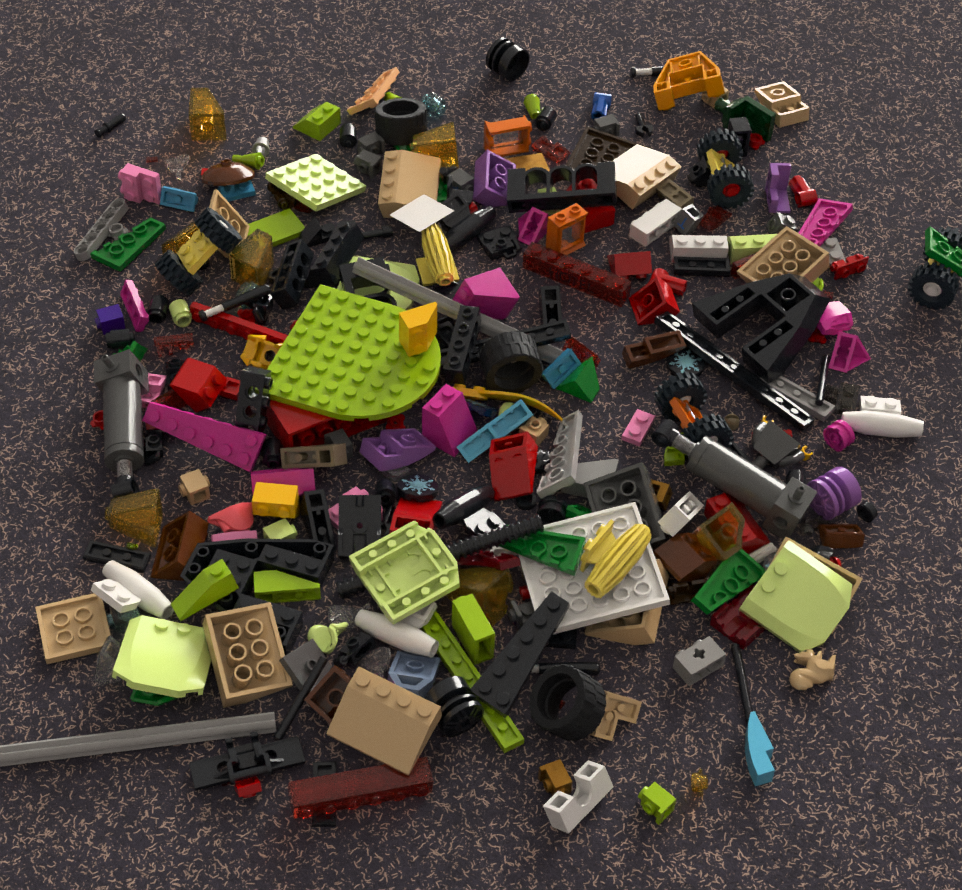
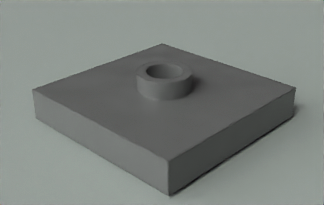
[279,639,332,692]

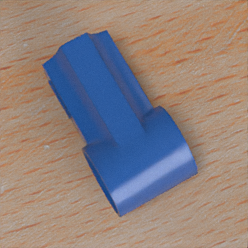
[591,92,612,120]

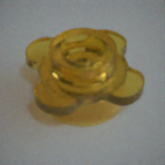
[691,768,708,796]

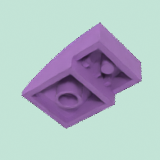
[360,428,436,471]

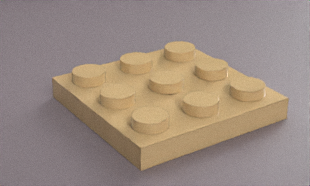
[35,593,114,664]

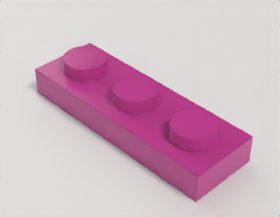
[120,280,149,332]

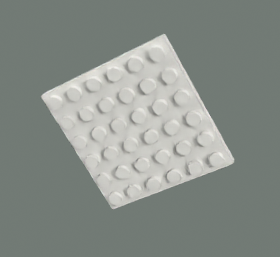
[518,502,670,634]

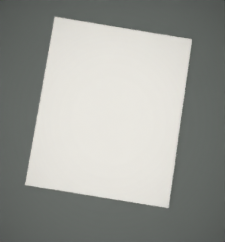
[390,194,454,232]

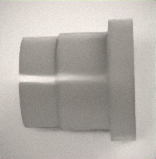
[252,137,270,157]

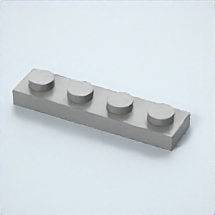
[760,376,835,422]

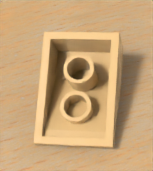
[209,189,250,258]

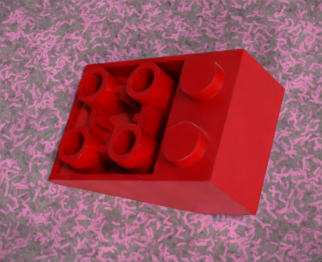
[489,431,538,502]
[389,497,442,533]

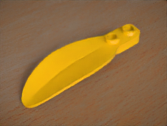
[453,384,563,422]

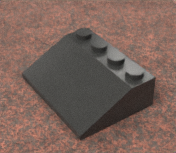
[584,462,669,551]

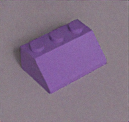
[473,150,516,207]

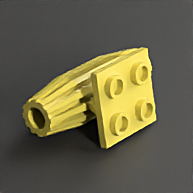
[416,223,459,286]
[580,519,652,598]

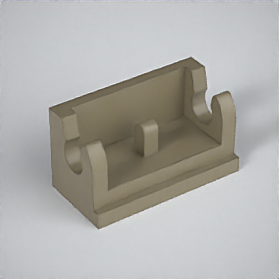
[656,179,694,209]

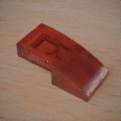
[531,135,571,163]
[699,206,732,231]

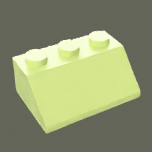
[727,234,777,264]

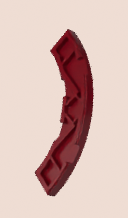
[456,551,521,570]

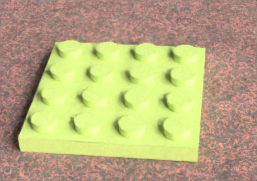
[265,154,366,211]

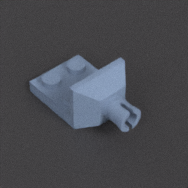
[388,651,441,698]

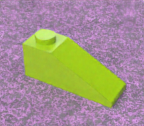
[170,559,239,622]
[254,570,321,603]

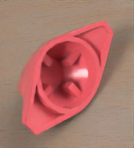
[207,502,254,533]

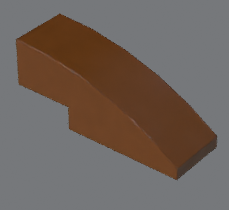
[622,330,686,369]

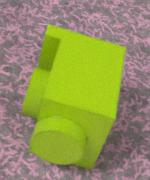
[638,782,676,825]

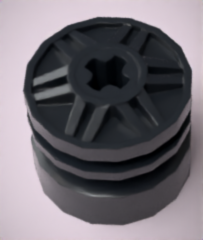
[486,37,530,81]
[425,676,484,738]

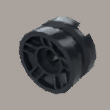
[537,495,568,525]

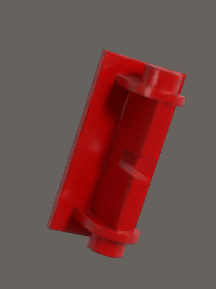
[829,254,869,280]

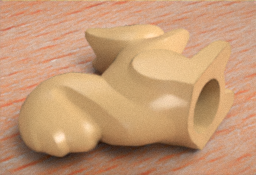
[789,649,836,690]

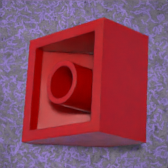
[607,251,652,280]
[629,276,680,325]
[169,358,228,412]

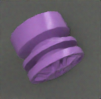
[807,467,862,520]

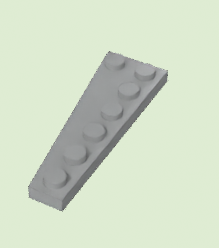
[537,410,583,499]

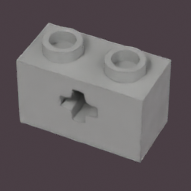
[673,636,726,686]

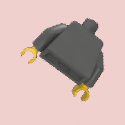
[751,415,813,469]

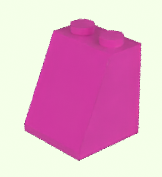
[452,268,520,319]
[422,384,478,457]

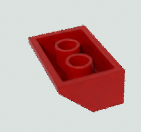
[566,179,615,233]
[704,493,771,554]

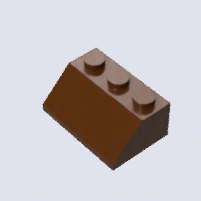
[150,510,209,581]

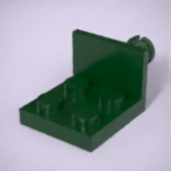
[714,96,776,143]

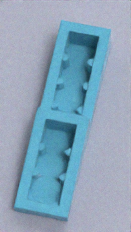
[457,399,534,463]

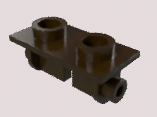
[267,182,296,210]
[666,578,707,605]

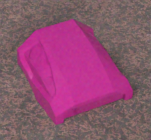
[817,301,853,335]

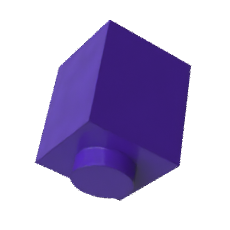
[94,304,126,335]

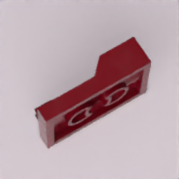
[710,585,766,650]

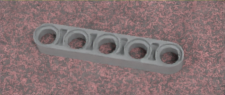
[74,198,129,261]

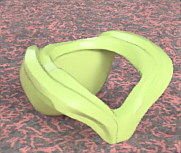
[307,622,348,655]

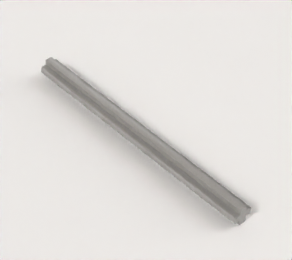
[352,257,564,364]
[0,712,276,767]

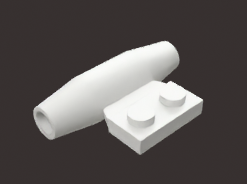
[841,396,924,438]
[91,560,174,620]
[355,602,439,658]

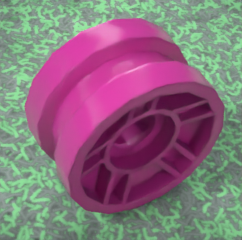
[823,420,855,452]

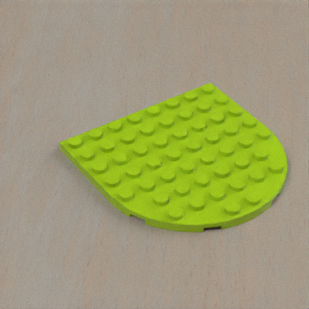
[254,284,441,421]

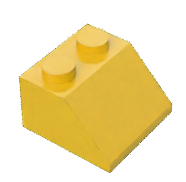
[399,302,437,357]
[252,482,300,518]

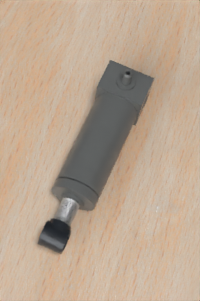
[93,349,149,503]
[651,419,817,539]

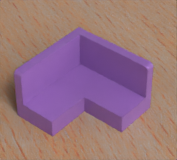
[765,163,791,213]

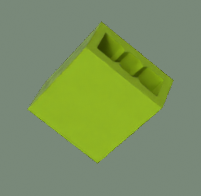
[452,593,495,665]

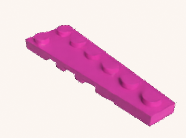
[799,198,853,247]
[142,402,267,472]

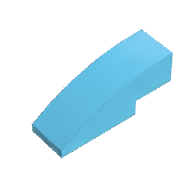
[745,711,775,786]

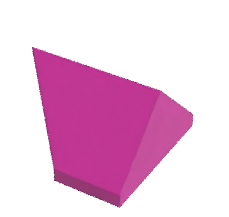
[518,207,549,247]
[829,331,871,373]

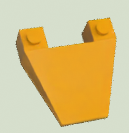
[653,51,725,111]

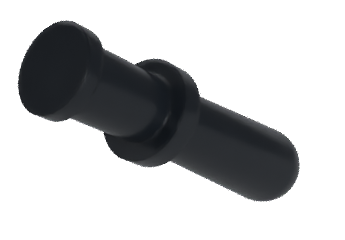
[94,114,126,138]

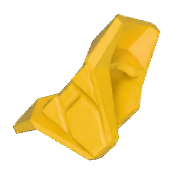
[240,334,283,370]

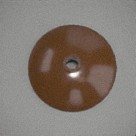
[201,159,255,186]

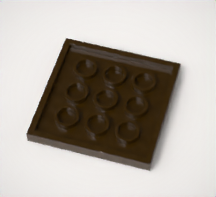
[566,126,652,184]

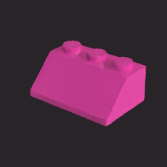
[251,467,315,497]

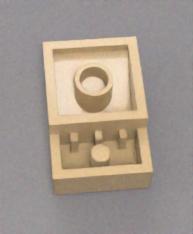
[755,81,810,128]

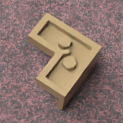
[589,690,642,741]

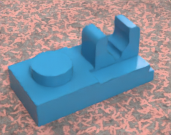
[218,180,256,202]
[160,186,198,212]
[542,348,581,389]

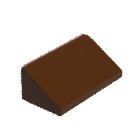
[818,524,865,548]

